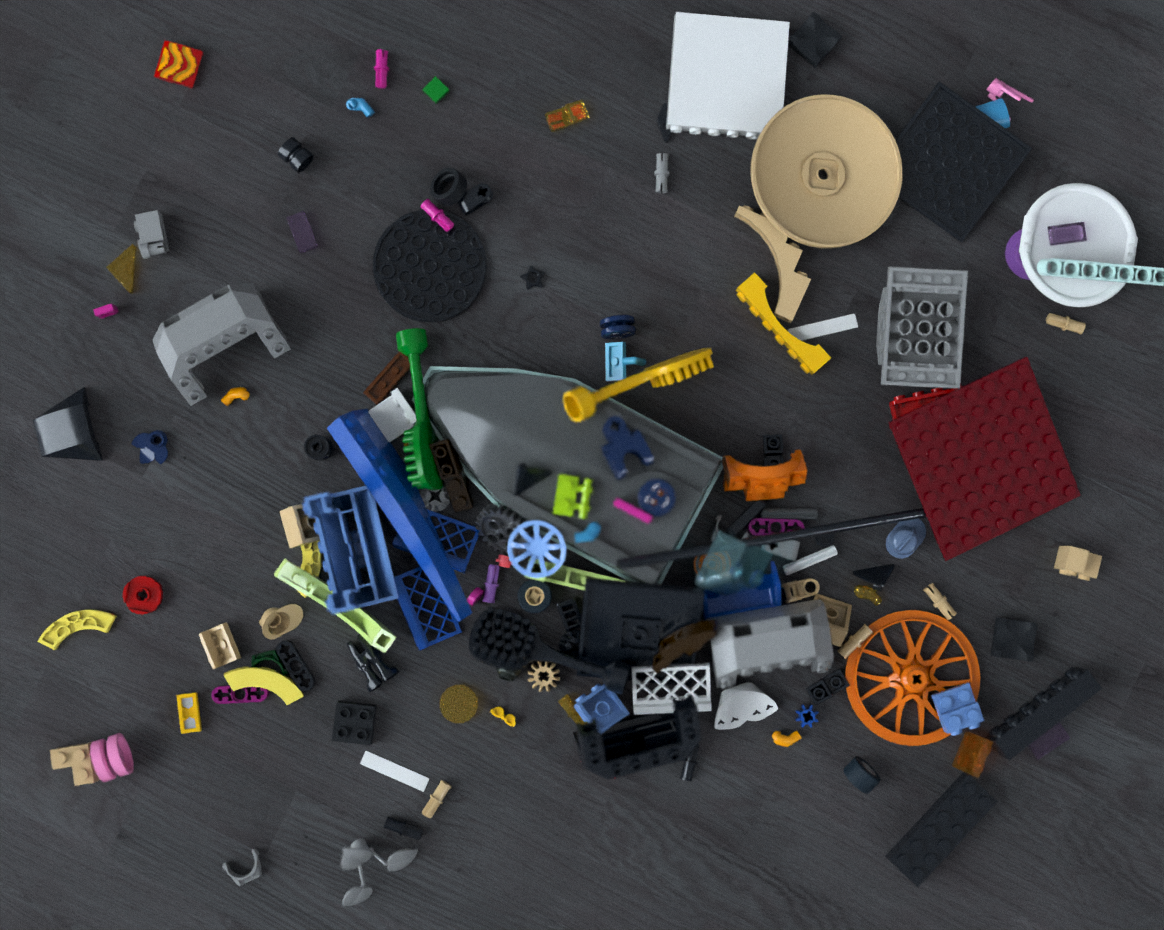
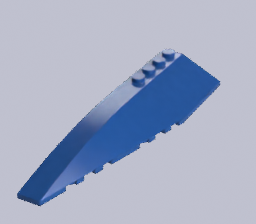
[327,409,472,622]

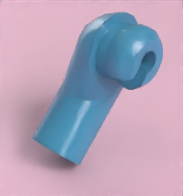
[346,98,375,118]

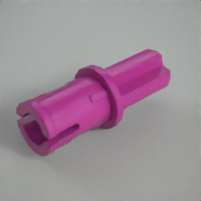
[374,49,389,89]
[420,198,454,232]

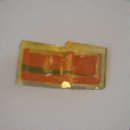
[545,100,589,132]

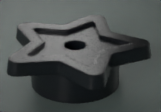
[520,266,545,290]

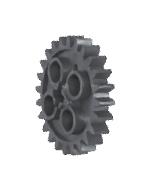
[475,504,534,557]

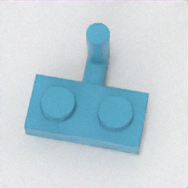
[605,342,646,382]

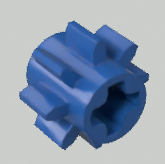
[795,704,819,728]

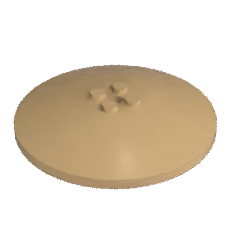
[751,94,902,248]

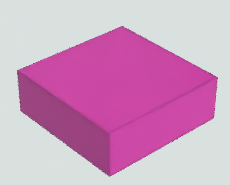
[93,303,119,319]

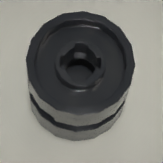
[278,137,314,173]
[304,434,333,461]

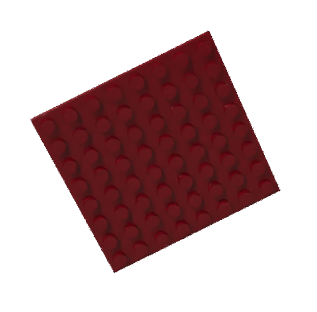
[888,357,1081,561]

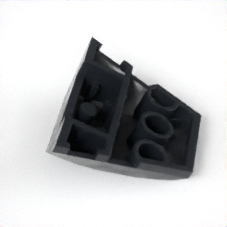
[33,387,103,461]

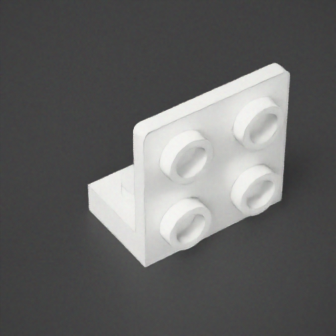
[368,388,416,442]

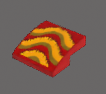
[154,41,203,89]

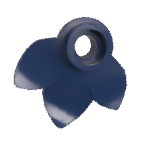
[131,430,168,464]

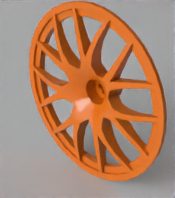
[845,610,980,746]

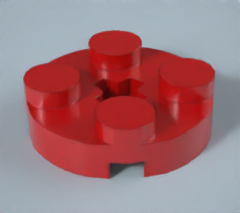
[123,576,163,614]

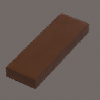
[363,351,410,405]

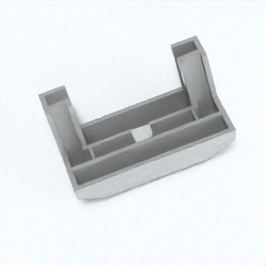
[153,283,291,406]
[706,599,834,690]

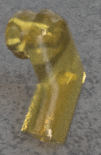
[854,585,882,606]

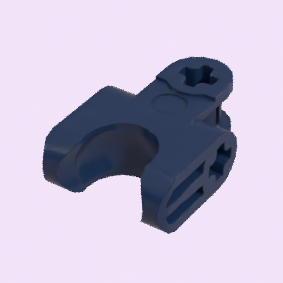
[601,416,654,480]

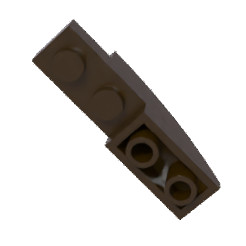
[429,439,474,512]
[652,619,718,673]

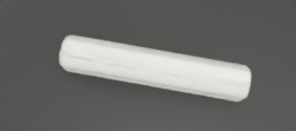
[783,545,838,575]

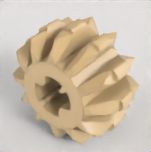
[528,661,560,692]

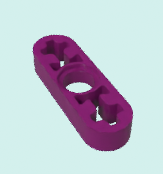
[748,518,804,536]
[211,685,269,704]

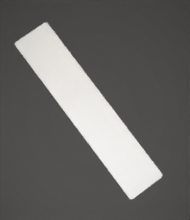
[788,314,858,341]
[360,751,429,792]

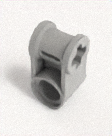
[761,540,800,561]

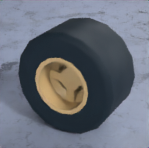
[518,579,552,613]

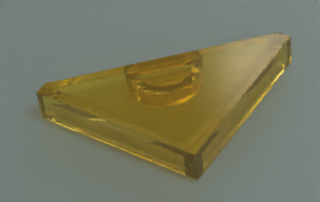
[106,244,136,294]

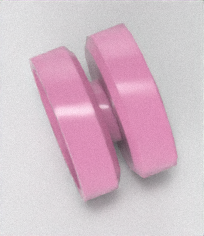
[90,733,134,783]

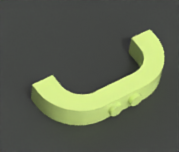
[525,558,625,591]

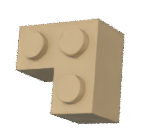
[1054,546,1102,581]
[50,742,100,786]

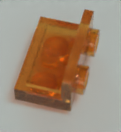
[952,731,993,778]

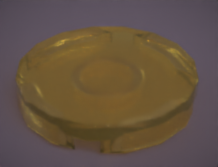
[440,685,478,723]

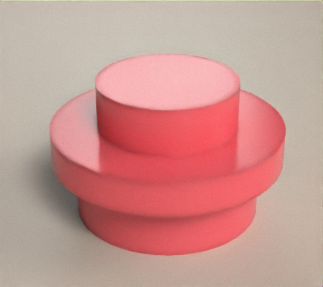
[496,554,512,568]

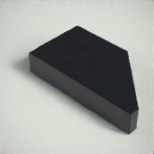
[657,103,672,143]

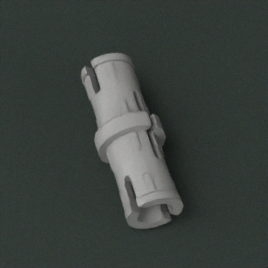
[654,153,669,193]

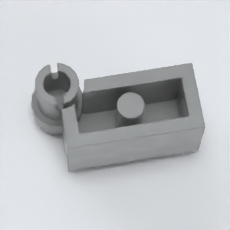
[134,210,170,259]

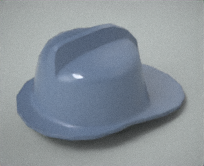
[886,518,926,559]

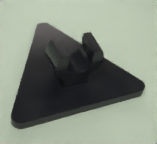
[513,462,551,496]
[853,564,895,591]

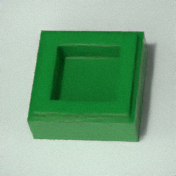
[422,76,449,104]

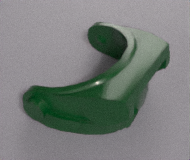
[251,650,288,676]

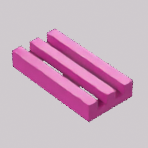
[613,498,652,524]

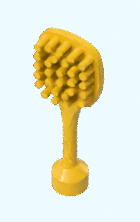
[563,348,714,422]

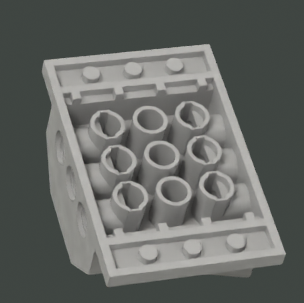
[876,267,968,389]

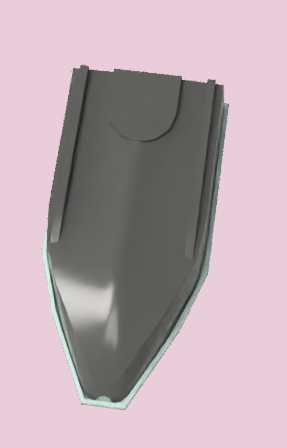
[412,366,723,584]

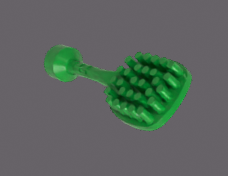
[396,328,443,491]

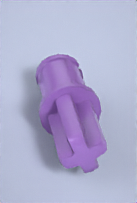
[483,564,500,603]

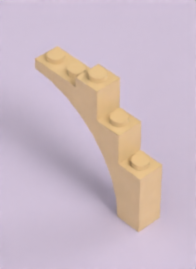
[735,205,811,323]

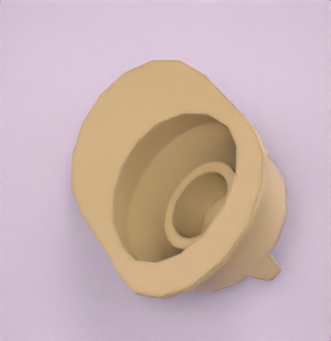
[259,604,303,639]

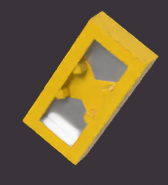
[176,692,202,734]

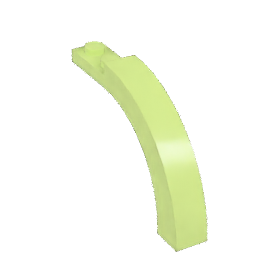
[274,559,396,653]

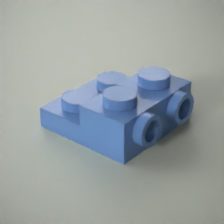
[931,682,984,736]
[574,683,630,734]

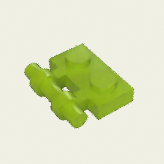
[553,474,593,519]

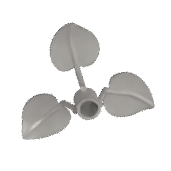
[341,838,418,907]

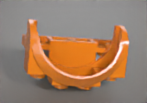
[722,449,807,501]

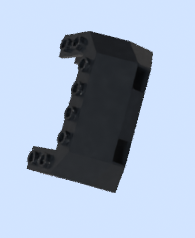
[573,694,702,780]

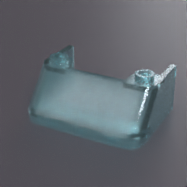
[695,531,773,596]

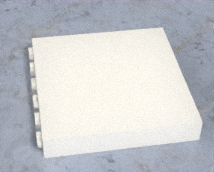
[666,12,789,139]

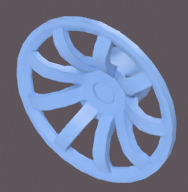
[507,520,566,578]

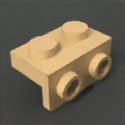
[199,622,241,669]

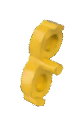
[490,706,516,727]

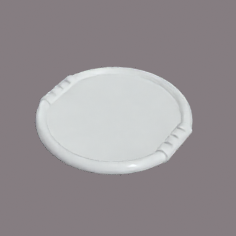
[1019,183,1138,307]

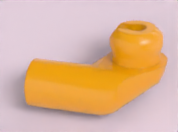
[221,387,250,406]
[772,730,802,747]

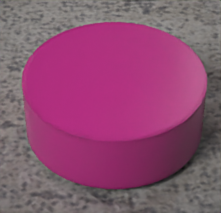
[467,587,484,606]

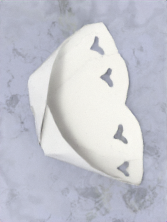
[714,682,778,730]

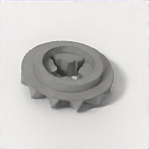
[420,483,450,512]

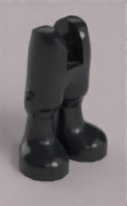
[347,634,399,693]

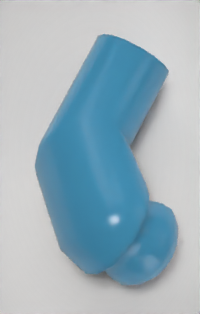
[575,522,601,543]

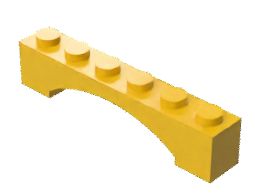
[736,272,831,375]

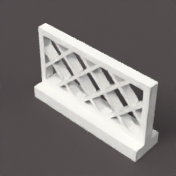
[632,663,711,715]

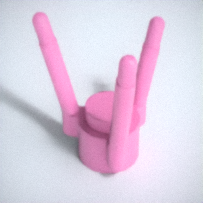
[987,78,1033,121]

